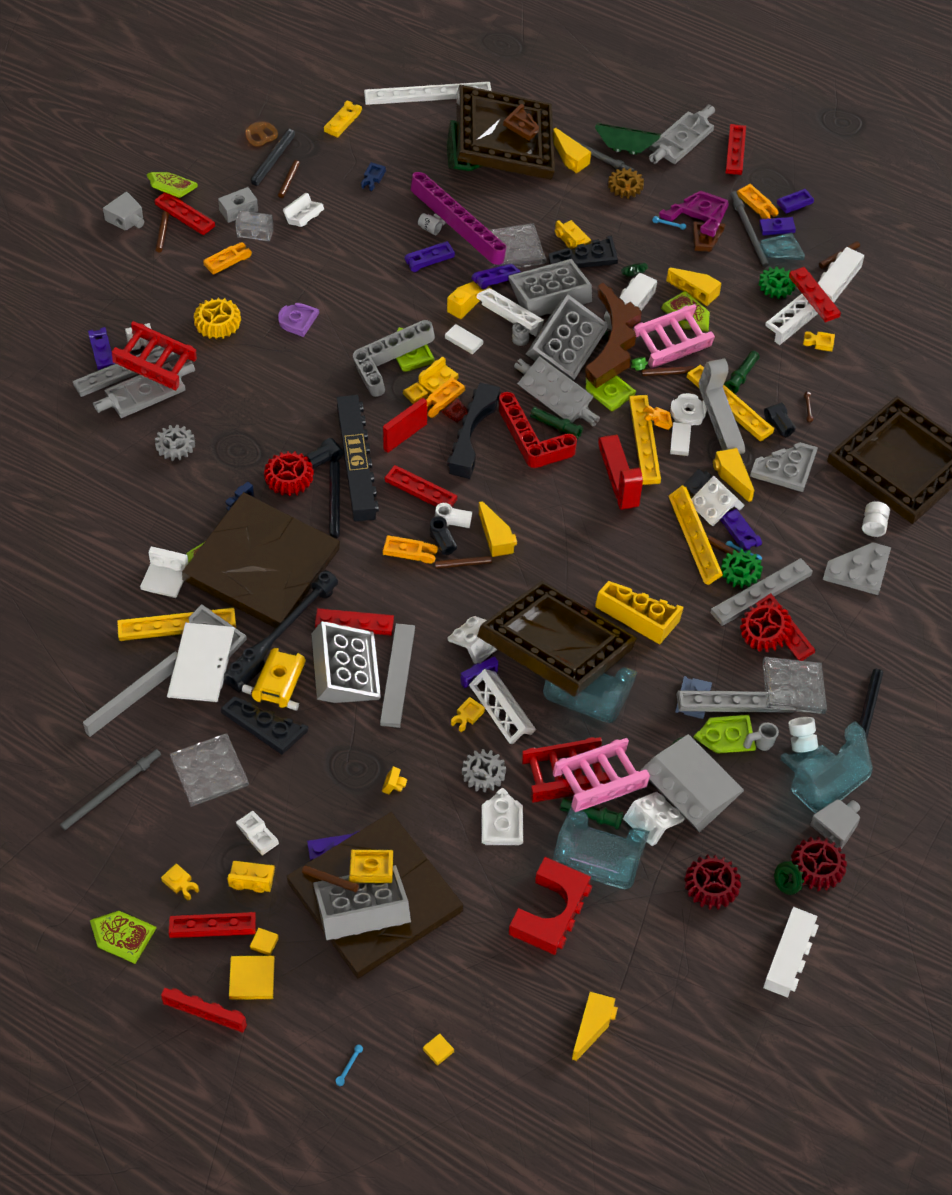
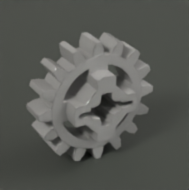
[155,425,195,461]
[462,749,506,792]

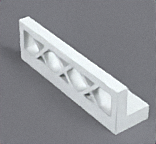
[476,288,544,337]
[765,294,818,345]
[469,669,536,744]

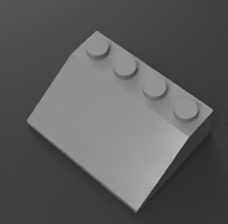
[508,259,592,317]
[526,294,609,380]
[311,621,381,703]
[641,734,744,833]
[313,865,411,940]

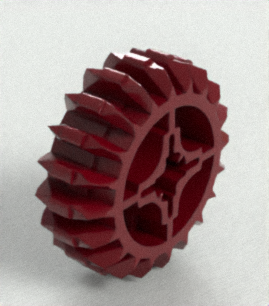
[791,836,847,892]
[684,854,741,910]

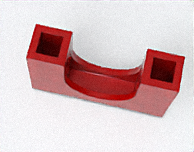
[509,857,592,955]

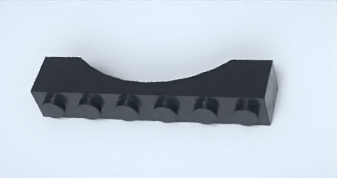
[447,382,500,479]

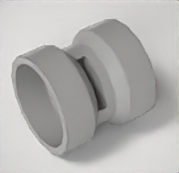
[512,322,530,346]

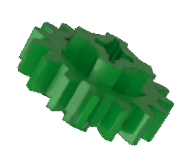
[758,266,796,299]
[721,549,763,589]

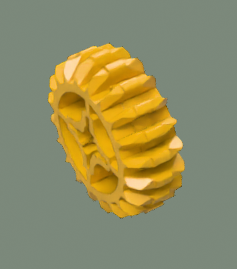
[194,297,241,340]

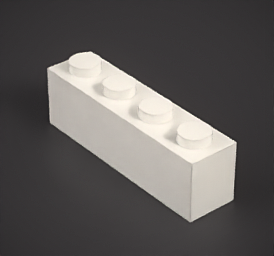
[818,247,864,303]
[604,273,657,330]
[763,907,819,998]

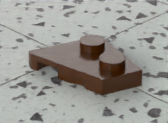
[503,104,539,141]
[692,222,725,252]

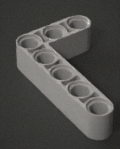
[353,320,435,397]
[699,358,745,455]

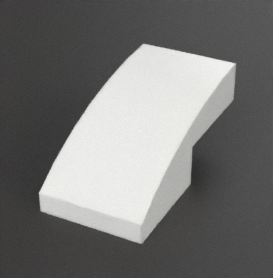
[236,811,279,855]

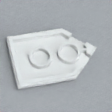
[482,788,523,845]

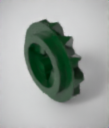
[621,263,648,277]
[774,861,804,895]

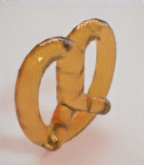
[246,121,278,146]

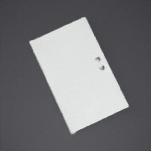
[167,622,235,702]

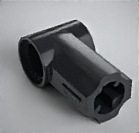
[764,402,796,438]
[305,438,344,469]
[430,516,457,556]

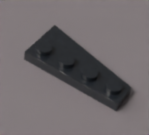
[548,235,618,268]
[221,696,308,755]

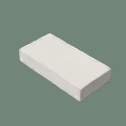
[445,324,483,355]
[670,422,691,456]

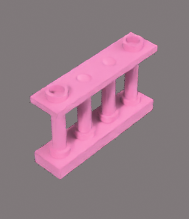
[633,304,715,369]
[553,738,650,812]

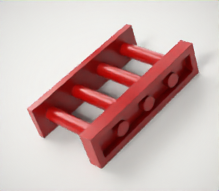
[112,321,197,391]
[522,737,611,803]

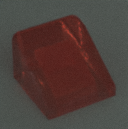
[442,398,468,422]

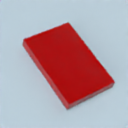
[383,398,427,453]

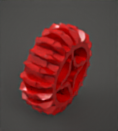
[264,451,314,496]
[740,601,793,653]

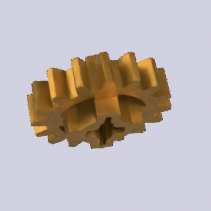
[608,168,644,199]

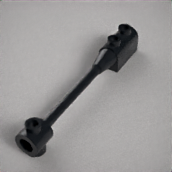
[223,571,338,693]

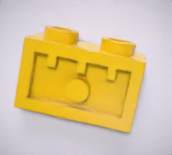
[555,220,591,249]
[419,357,458,395]
[227,861,275,893]

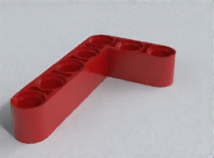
[499,392,577,468]
[598,434,643,510]

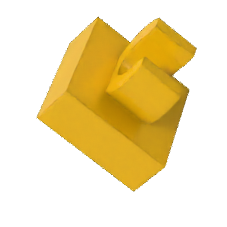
[382,766,407,794]

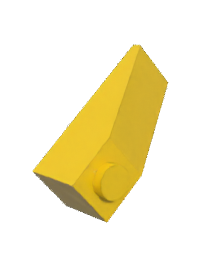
[553,128,591,173]
[667,268,721,306]
[447,281,492,319]
[713,448,754,502]
[479,501,517,557]
[572,992,618,1061]

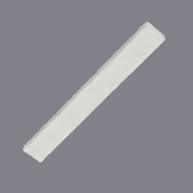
[364,82,491,105]

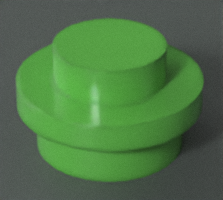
[631,357,648,371]

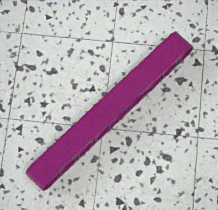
[410,172,507,265]

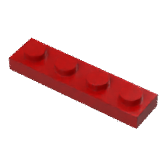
[726,124,746,175]
[154,192,215,236]
[789,267,841,323]
[385,465,457,507]
[755,593,815,663]
[315,608,394,636]
[169,912,256,938]
[161,988,247,1032]

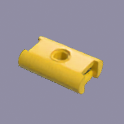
[252,648,306,708]

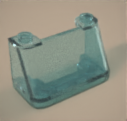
[543,668,637,723]
[791,721,873,813]
[553,807,650,889]

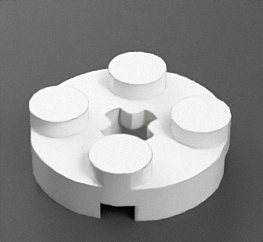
[670,393,707,425]

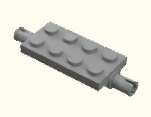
[649,104,715,164]
[514,356,600,426]
[93,361,195,418]

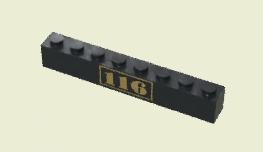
[337,395,379,522]

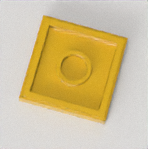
[349,850,393,883]
[229,956,275,1000]

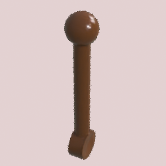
[804,391,813,422]

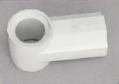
[435,503,472,528]

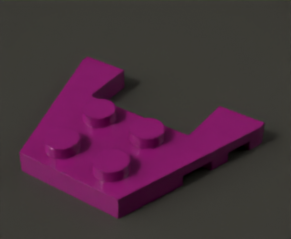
[659,191,728,237]

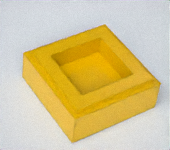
[403,382,428,404]
[250,928,279,956]
[423,1034,454,1066]

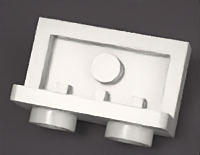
[283,193,324,227]

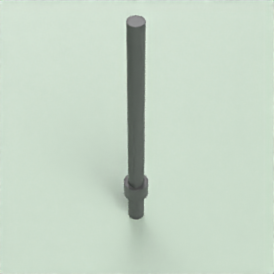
[573,139,635,172]
[730,191,769,267]
[60,749,161,831]

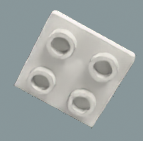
[691,476,745,526]
[140,546,188,598]
[447,616,497,664]
[623,792,685,846]

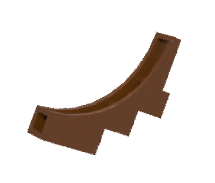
[585,283,642,388]

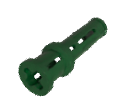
[724,351,760,394]
[530,407,583,440]
[560,798,624,830]

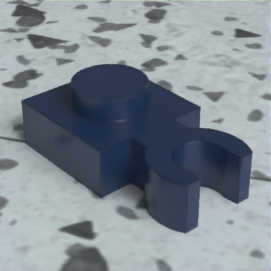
[361,162,386,191]
[225,482,254,511]

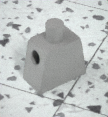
[103,192,144,230]
[810,800,860,849]

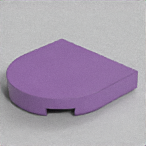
[278,303,319,337]

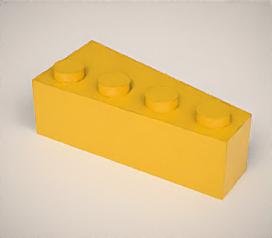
[595,581,683,645]

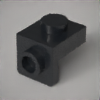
[683,468,713,495]

